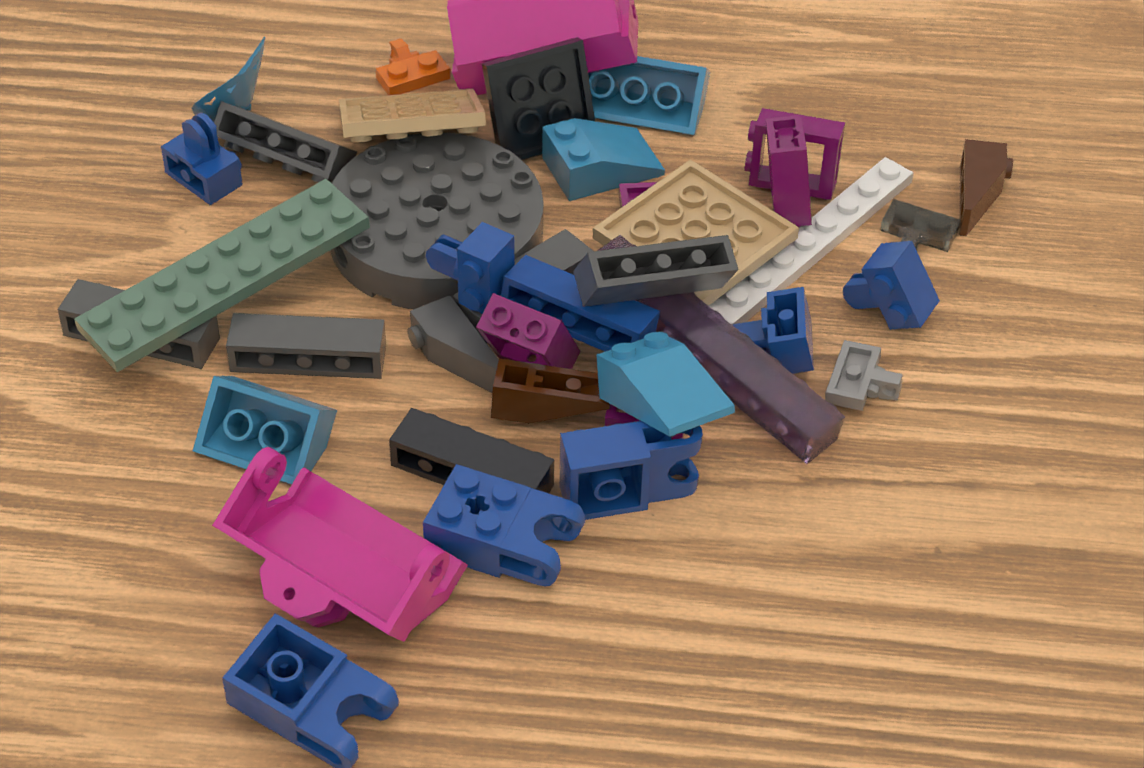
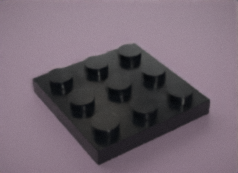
[482,37,595,160]

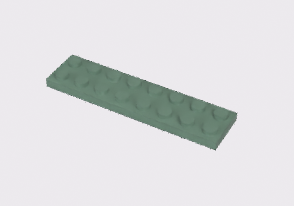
[74,179,370,372]

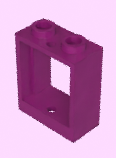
[744,108,845,200]
[765,115,812,227]
[476,293,581,369]

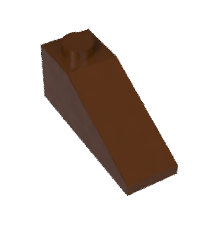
[959,139,1013,236]
[491,358,610,424]

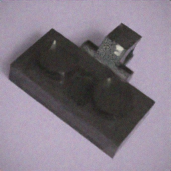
[880,199,961,252]

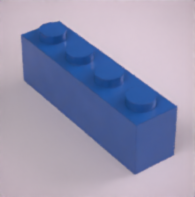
[501,255,660,352]

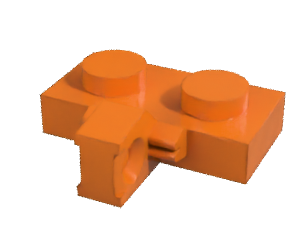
[376,38,450,95]

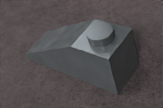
[407,296,499,393]

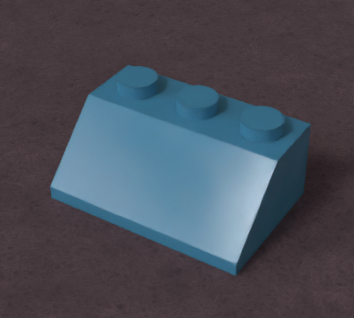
[193,376,337,484]

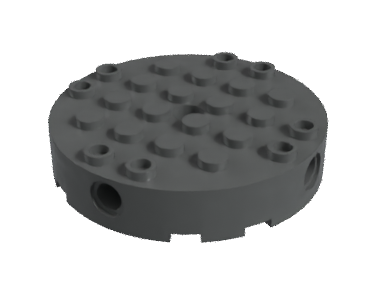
[330,132,543,309]

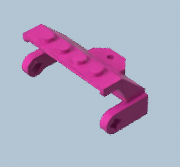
[447,0,638,95]
[212,447,468,642]

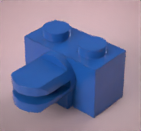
[161,113,243,205]
[426,222,515,314]
[843,241,940,330]
[727,287,814,376]

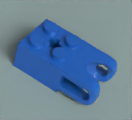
[559,421,703,520]
[423,464,586,587]
[222,613,399,768]

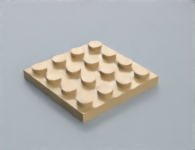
[339,88,486,142]
[593,159,799,311]

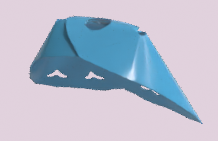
[192,36,265,122]

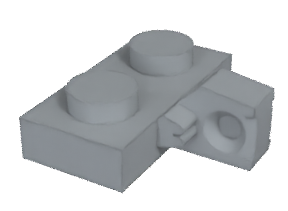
[825,340,903,411]

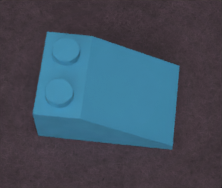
[542,118,665,201]
[596,332,735,437]

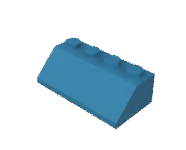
[588,56,711,135]

